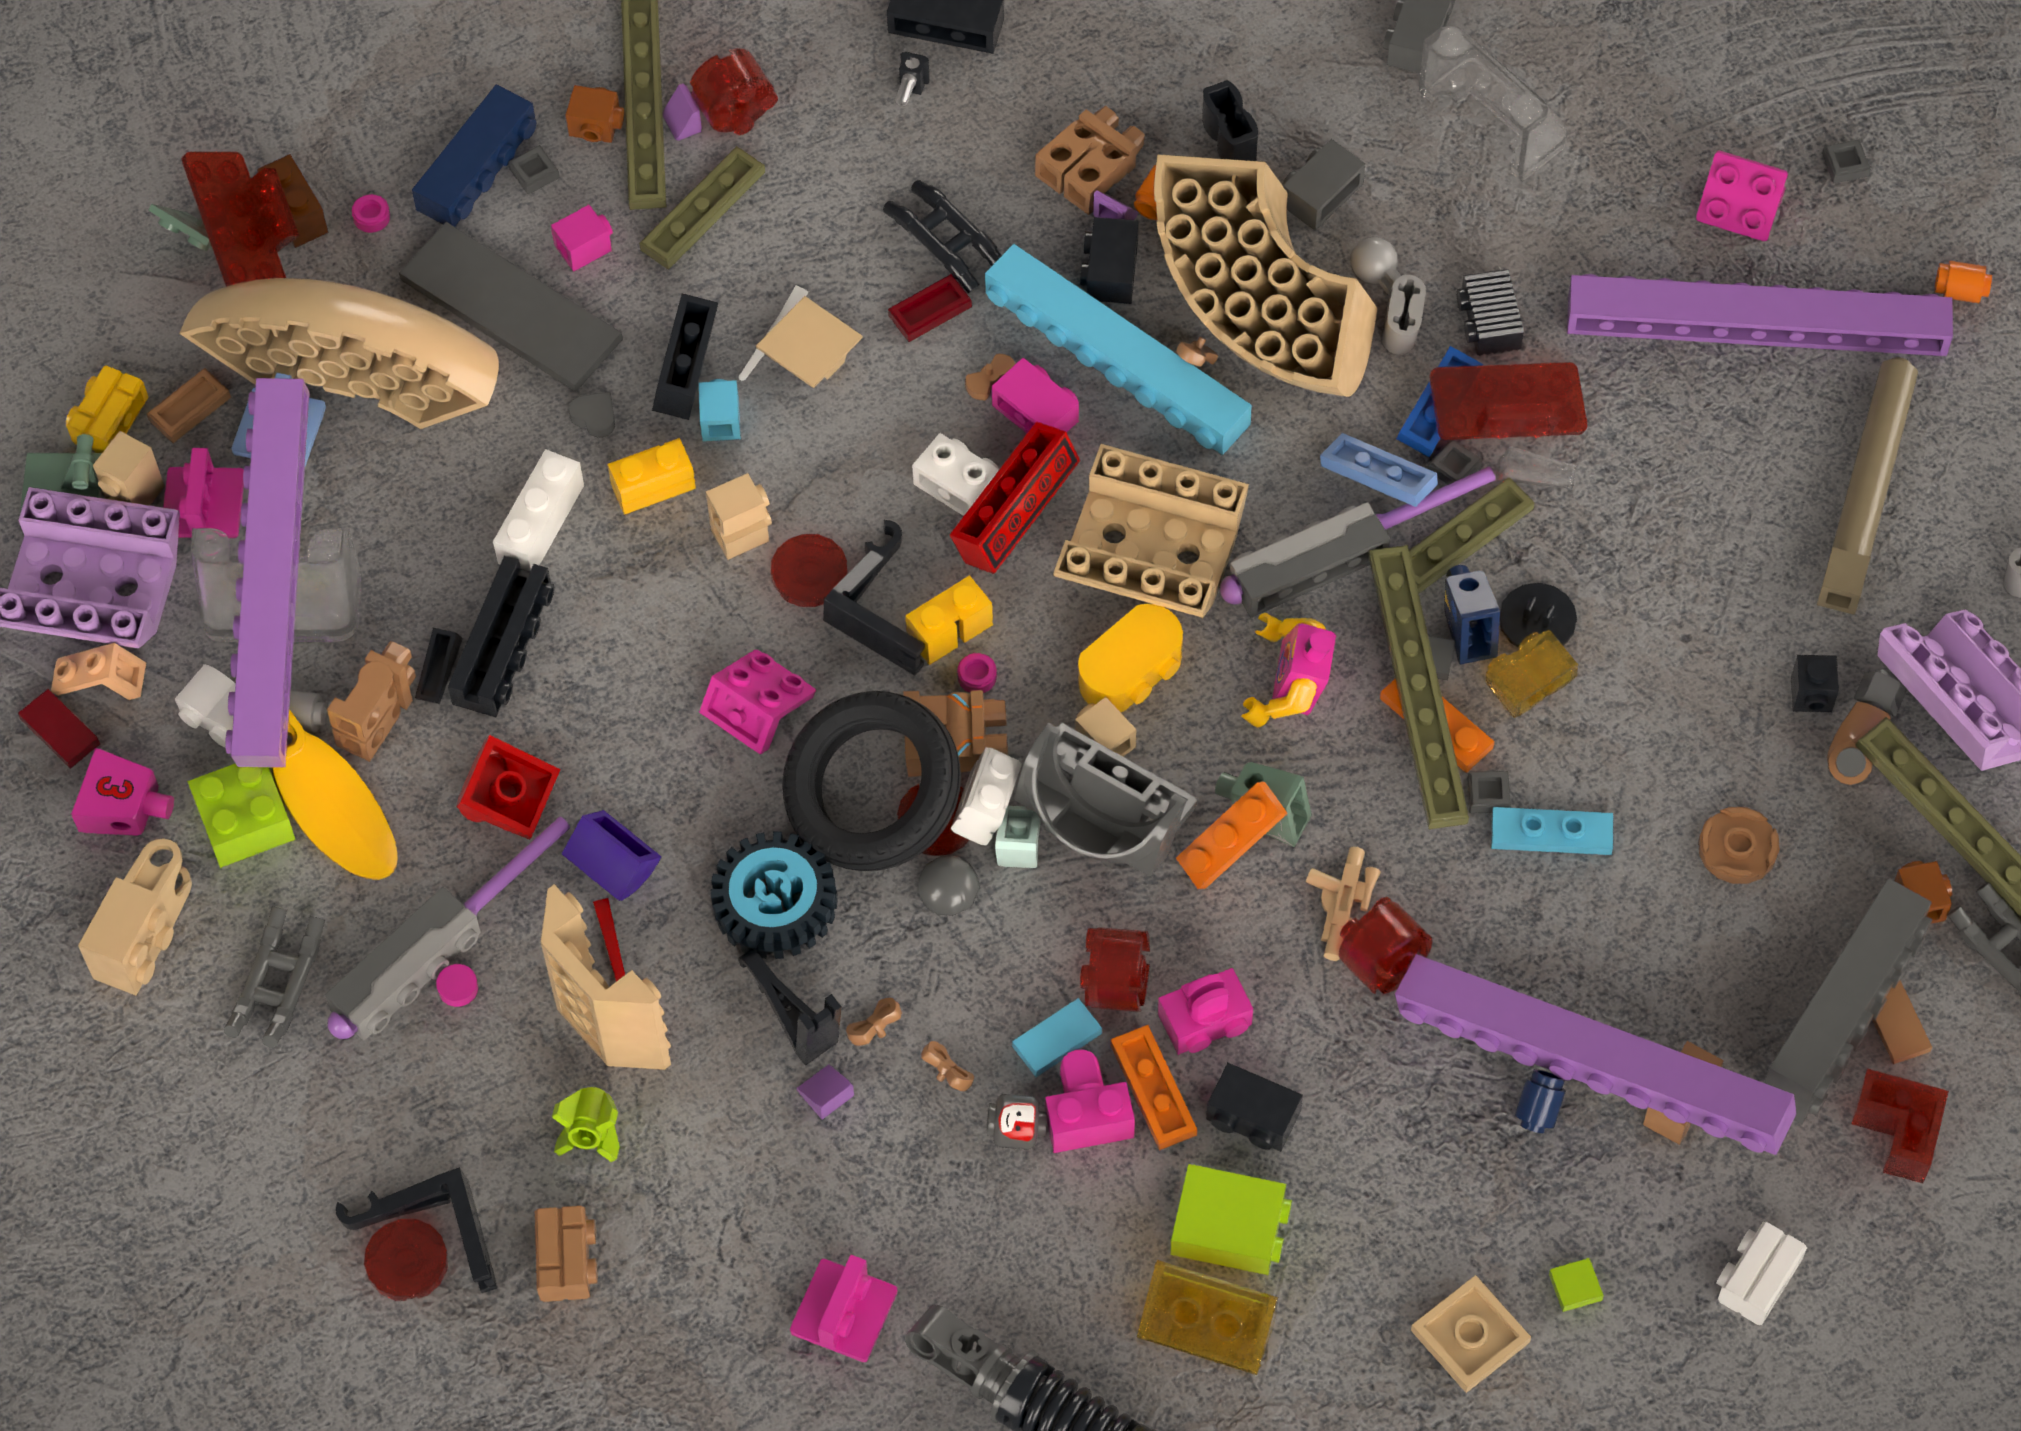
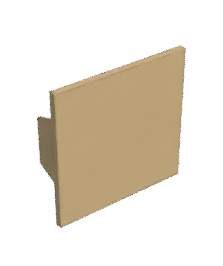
[756,296,863,388]

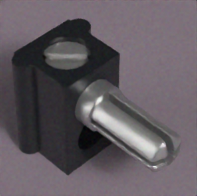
[895,51,930,106]

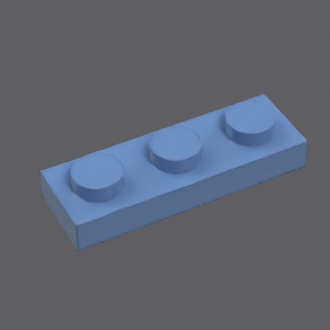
[1320,433,1438,507]

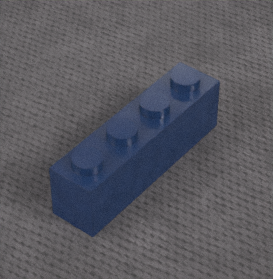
[412,84,537,227]

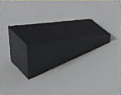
[415,627,463,704]

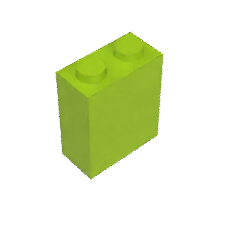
[1170,1164,1292,1275]

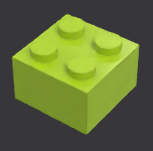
[187,763,296,868]

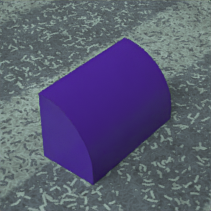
[562,810,662,901]

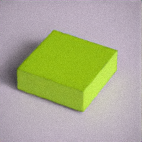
[1549,1258,1604,1312]

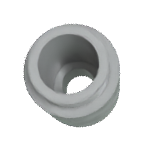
[289,691,328,733]

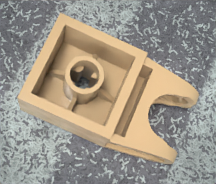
[78,839,192,996]

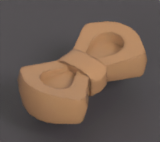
[1176,336,1218,366]
[965,354,1016,401]
[846,998,902,1046]
[921,1041,974,1091]

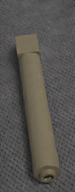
[1817,357,1918,615]

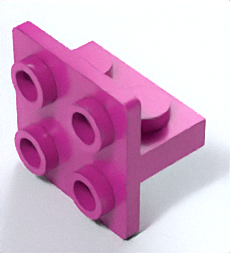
[1696,150,1788,241]
[163,448,244,538]
[790,1254,898,1362]

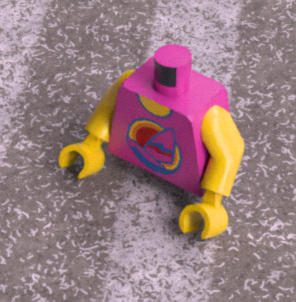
[1241,613,1336,728]

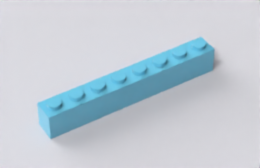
[985,244,1252,455]

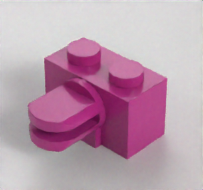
[1158,968,1253,1055]
[1045,1050,1135,1153]

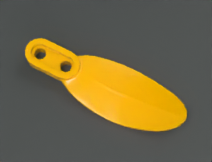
[272,709,398,880]

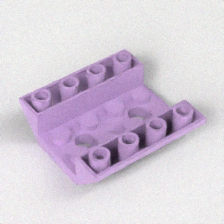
[0,487,180,648]
[1877,609,2021,771]

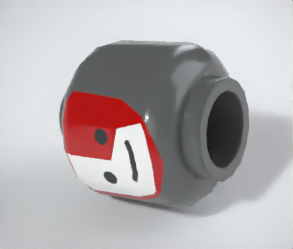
[987,1094,1047,1150]

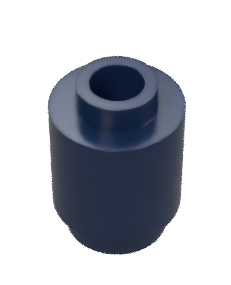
[1515,1069,1566,1133]

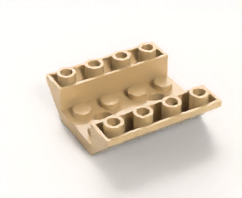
[1054,444,1249,618]
[541,884,671,1070]

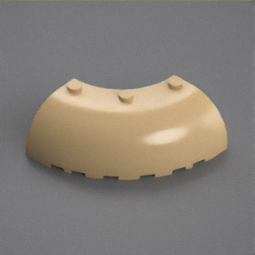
[1154,155,1378,397]
[179,278,499,429]

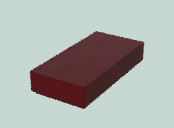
[888,274,972,342]
[18,689,100,769]

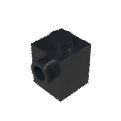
[1791,655,1839,713]

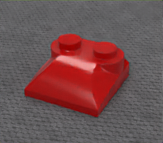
[456,735,561,840]

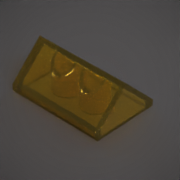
[1137,1260,1278,1375]

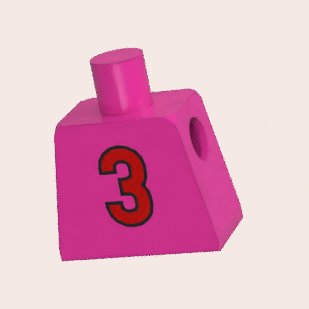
[71,748,174,836]

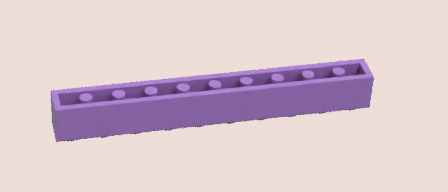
[1567,274,1953,356]
[225,378,309,767]
[1395,954,1796,1155]

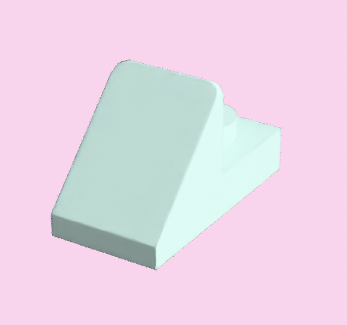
[995,805,1041,868]

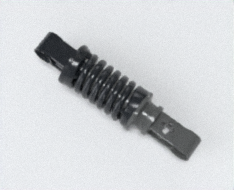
[905,1305,1157,1431]

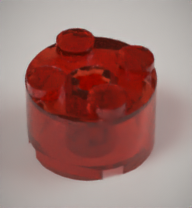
[690,48,778,136]
[1339,896,1433,994]
[1080,927,1150,1012]

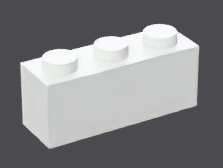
[493,449,584,571]

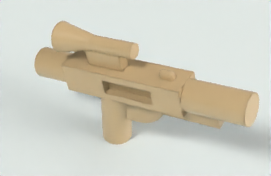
[1306,847,1381,961]

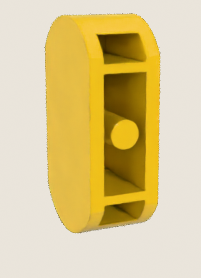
[1078,604,1183,712]

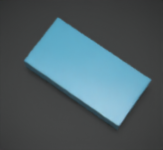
[1012,998,1102,1077]

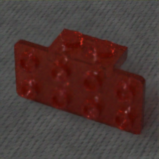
[181,152,300,287]
[1429,362,1588,440]

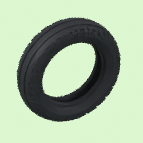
[782,691,961,871]

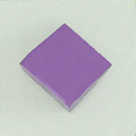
[663,83,702,140]
[1093,191,1138,220]
[797,1064,854,1119]

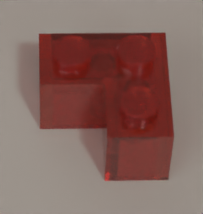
[1851,1068,1949,1183]

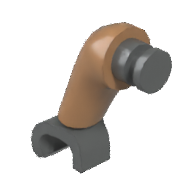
[1827,669,1907,785]

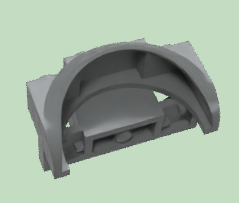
[1013,723,1198,877]

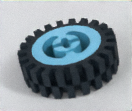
[710,831,838,959]

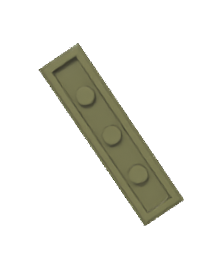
[639,146,765,270]
[1409,477,1535,593]

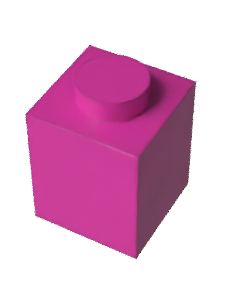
[551,205,613,272]

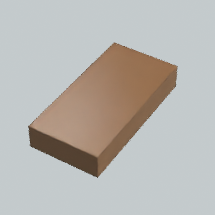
[147,368,231,443]
[1872,980,1932,1064]

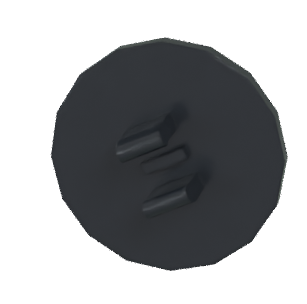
[1500,583,1577,654]

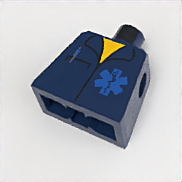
[1444,565,1500,665]

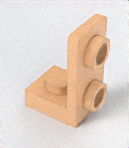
[51,643,146,700]

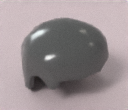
[918,856,980,916]

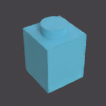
[698,379,741,441]

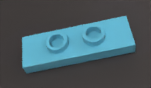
[1491,807,1613,855]

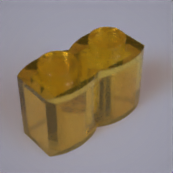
[1486,630,1578,718]

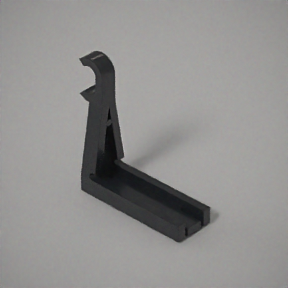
[823,520,925,676]
[738,949,842,1066]
[336,1167,498,1293]

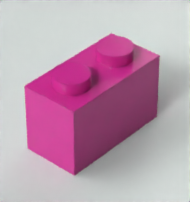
[992,358,1079,433]

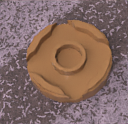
[1698,807,1780,884]

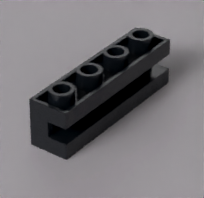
[448,555,555,717]

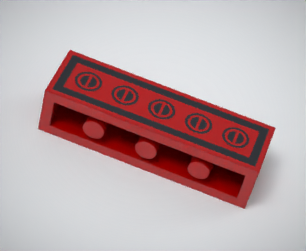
[950,421,1081,574]

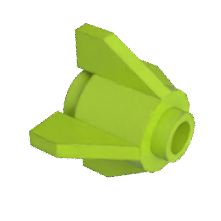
[552,1087,620,1162]

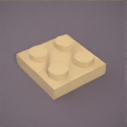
[1411,1275,1531,1393]

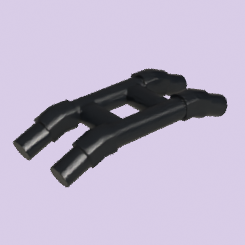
[883,180,1002,294]

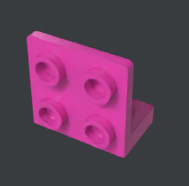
[699,650,816,754]

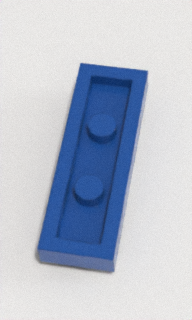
[1396,346,1483,458]

